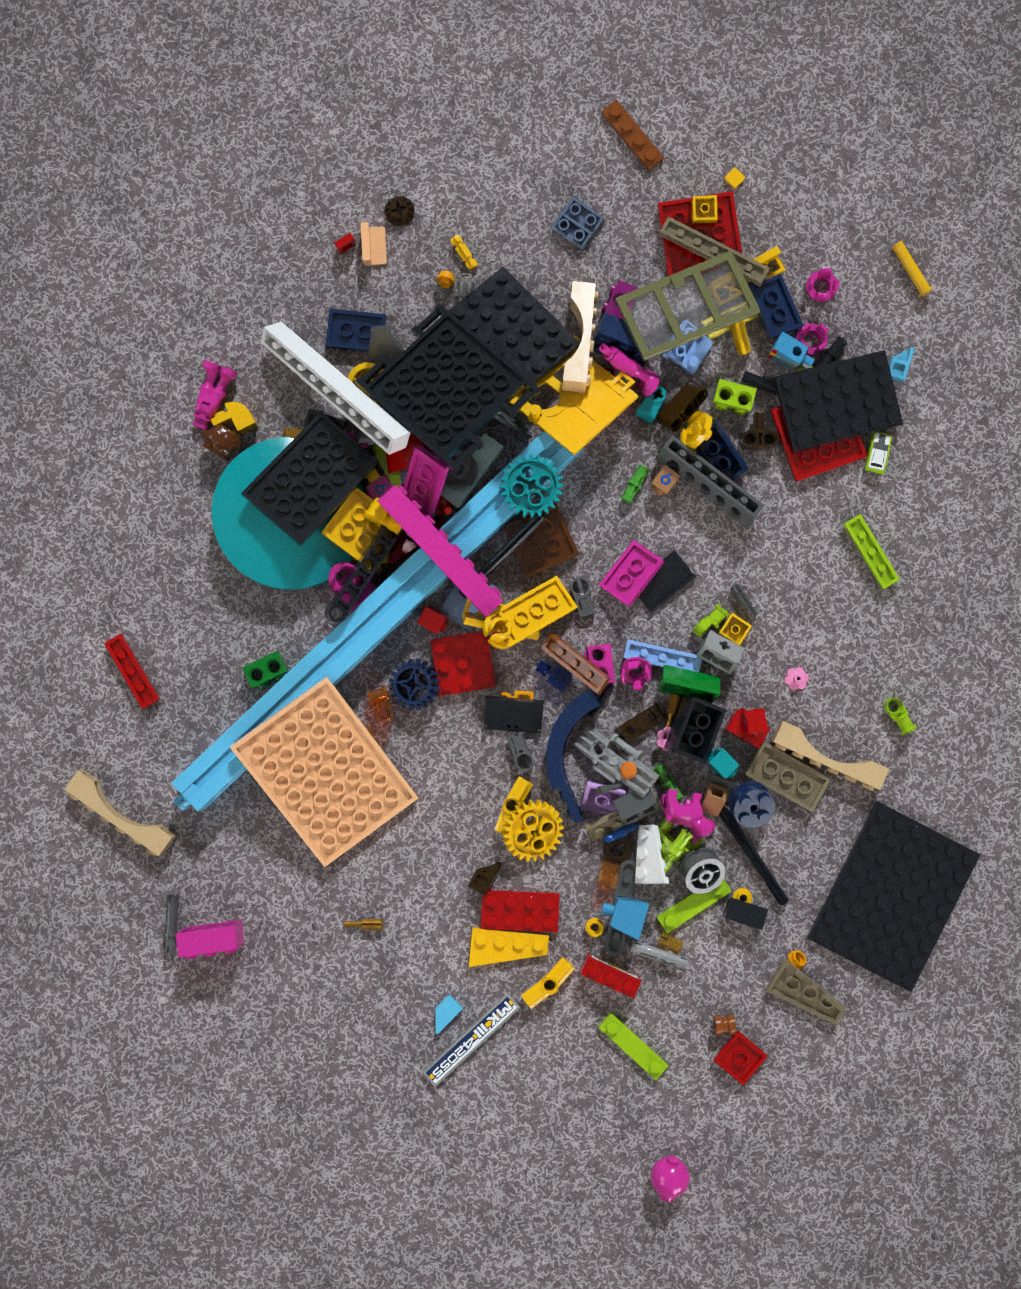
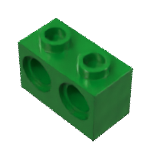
[242,651,289,690]

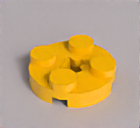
[680,411,712,450]

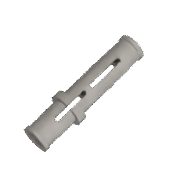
[629,940,689,970]

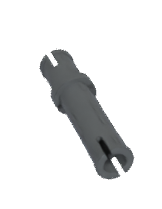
[163,894,179,954]

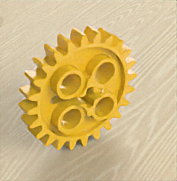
[501,799,564,862]

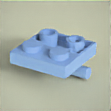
[662,320,713,375]

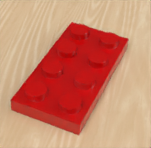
[481,890,560,933]

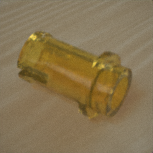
[657,931,683,952]

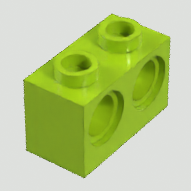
[711,379,757,416]

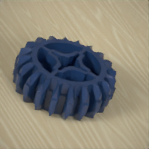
[389,659,440,710]

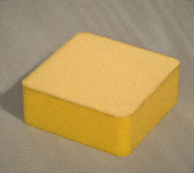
[724,168,745,189]

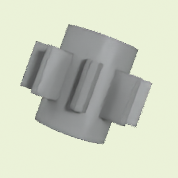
[454,273,477,296]

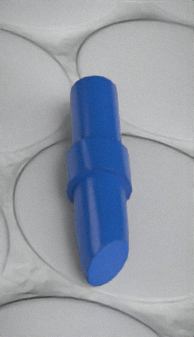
[604,822,639,842]

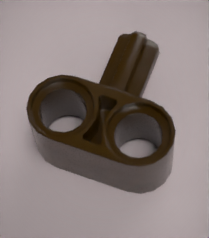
[739,412,778,451]

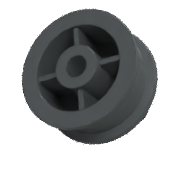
[679,848,726,894]

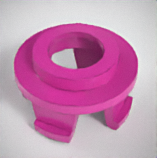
[806,268,840,302]
[796,323,828,355]
[328,562,361,594]
[620,657,652,691]

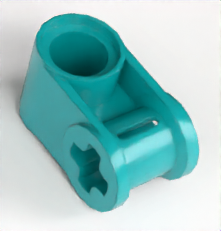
[635,386,666,424]

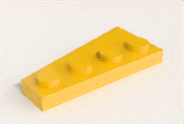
[469,927,549,967]

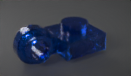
[535,660,573,692]

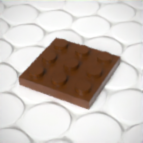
[503,502,579,578]

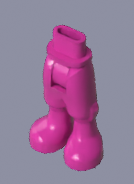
[599,343,660,397]
[193,360,238,430]

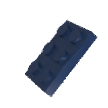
[749,274,804,340]
[325,308,387,352]

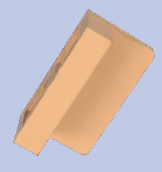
[361,222,387,266]

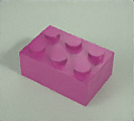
[176,920,245,960]

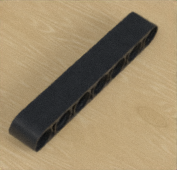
[325,525,404,622]

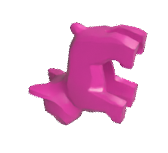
[660,789,715,844]

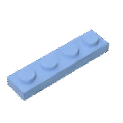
[623,639,702,672]

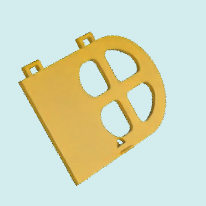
[509,335,639,456]

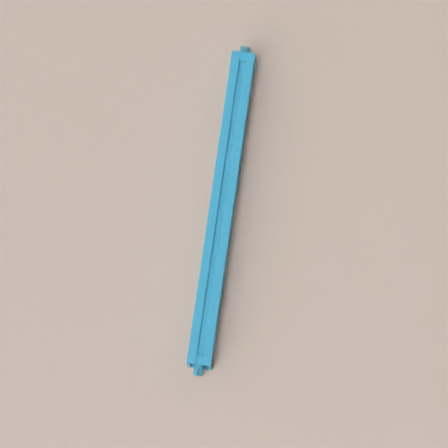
[171,431,584,811]

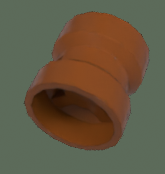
[714,1014,736,1036]

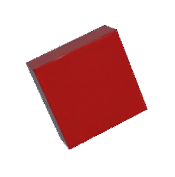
[334,233,356,255]

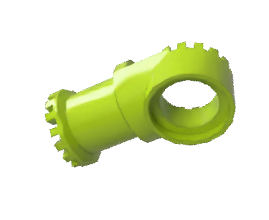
[692,604,730,638]
[883,698,917,736]

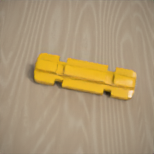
[450,235,478,270]

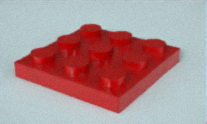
[430,631,496,696]

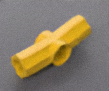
[494,776,534,833]
[521,956,575,1009]

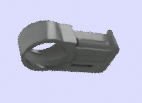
[570,577,596,617]
[508,732,534,772]

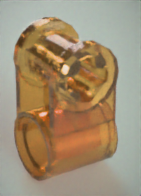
[367,685,395,723]

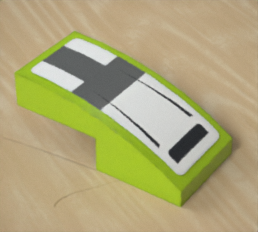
[865,431,892,475]

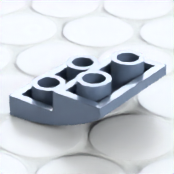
[551,196,605,250]

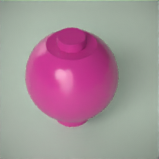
[650,1156,690,1202]

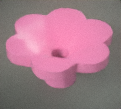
[785,667,809,691]
[657,726,671,751]

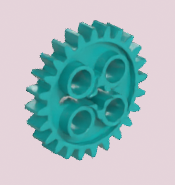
[500,454,564,518]

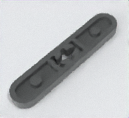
[604,859,636,956]

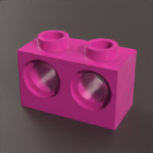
[584,644,615,683]

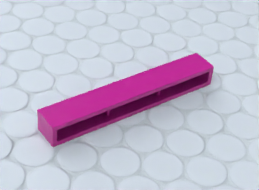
[377,485,503,617]

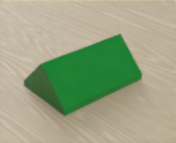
[657,665,721,703]

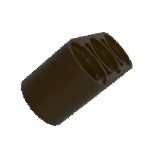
[657,380,708,432]

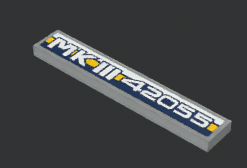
[422,992,521,1087]

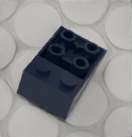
[592,312,651,367]

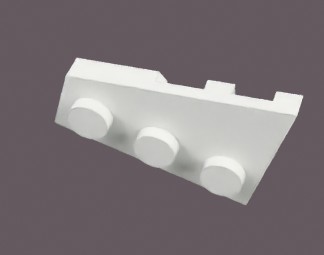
[635,824,669,884]

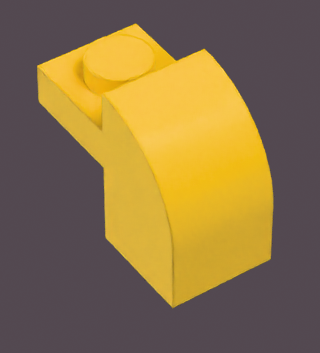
[211,402,258,435]
[364,498,402,535]

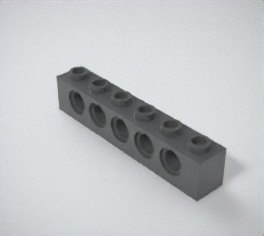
[655,435,764,528]

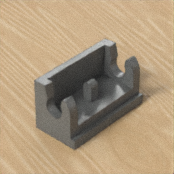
[613,789,659,826]

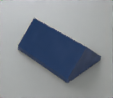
[695,421,749,481]

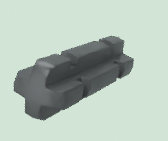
[730,583,758,619]

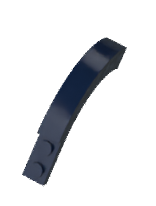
[546,689,602,823]

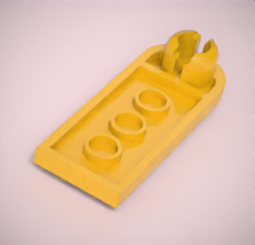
[482,576,578,649]

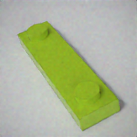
[842,514,900,590]
[656,879,731,934]
[598,1012,669,1080]

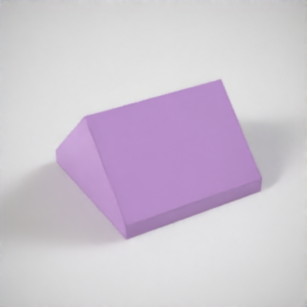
[580,780,626,815]

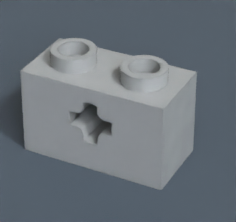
[696,630,744,674]

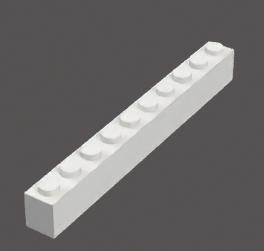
[261,322,411,455]

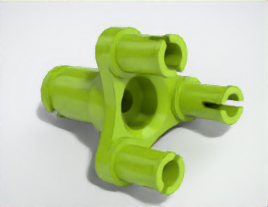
[657,817,706,874]

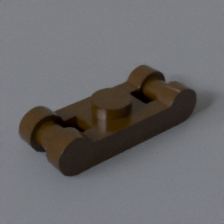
[615,702,667,744]

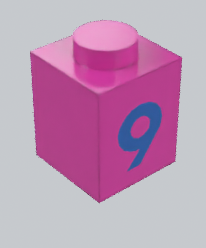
[366,475,392,500]

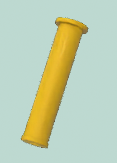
[892,241,933,297]

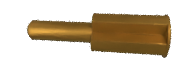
[665,694,682,727]
[343,919,383,930]

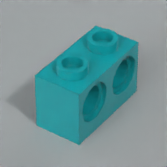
[707,747,740,779]

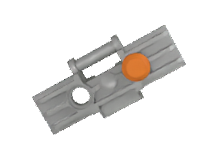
[571,723,660,798]

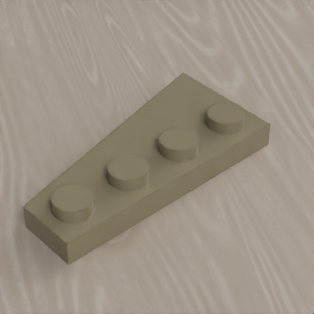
[766,958,845,1025]

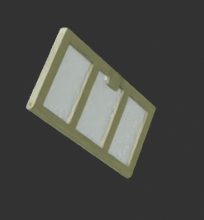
[615,251,760,361]

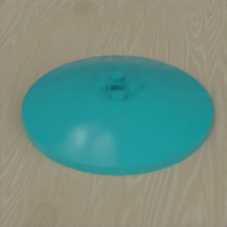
[211,437,364,590]

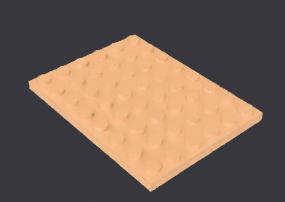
[230,676,418,867]

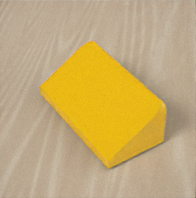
[730,320,751,355]

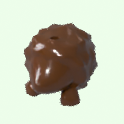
[201,424,242,461]

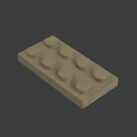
[744,741,831,813]

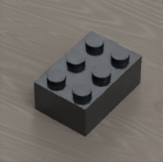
[664,694,727,764]

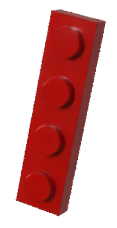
[104,634,161,709]

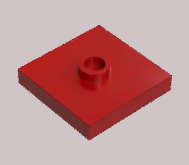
[713,1030,768,1086]

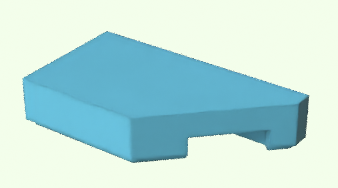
[889,347,915,382]
[435,994,463,1034]

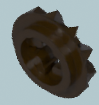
[385,195,415,226]
[603,835,633,863]

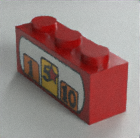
[579,952,642,999]

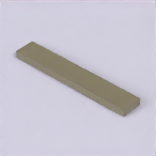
[659,216,770,287]

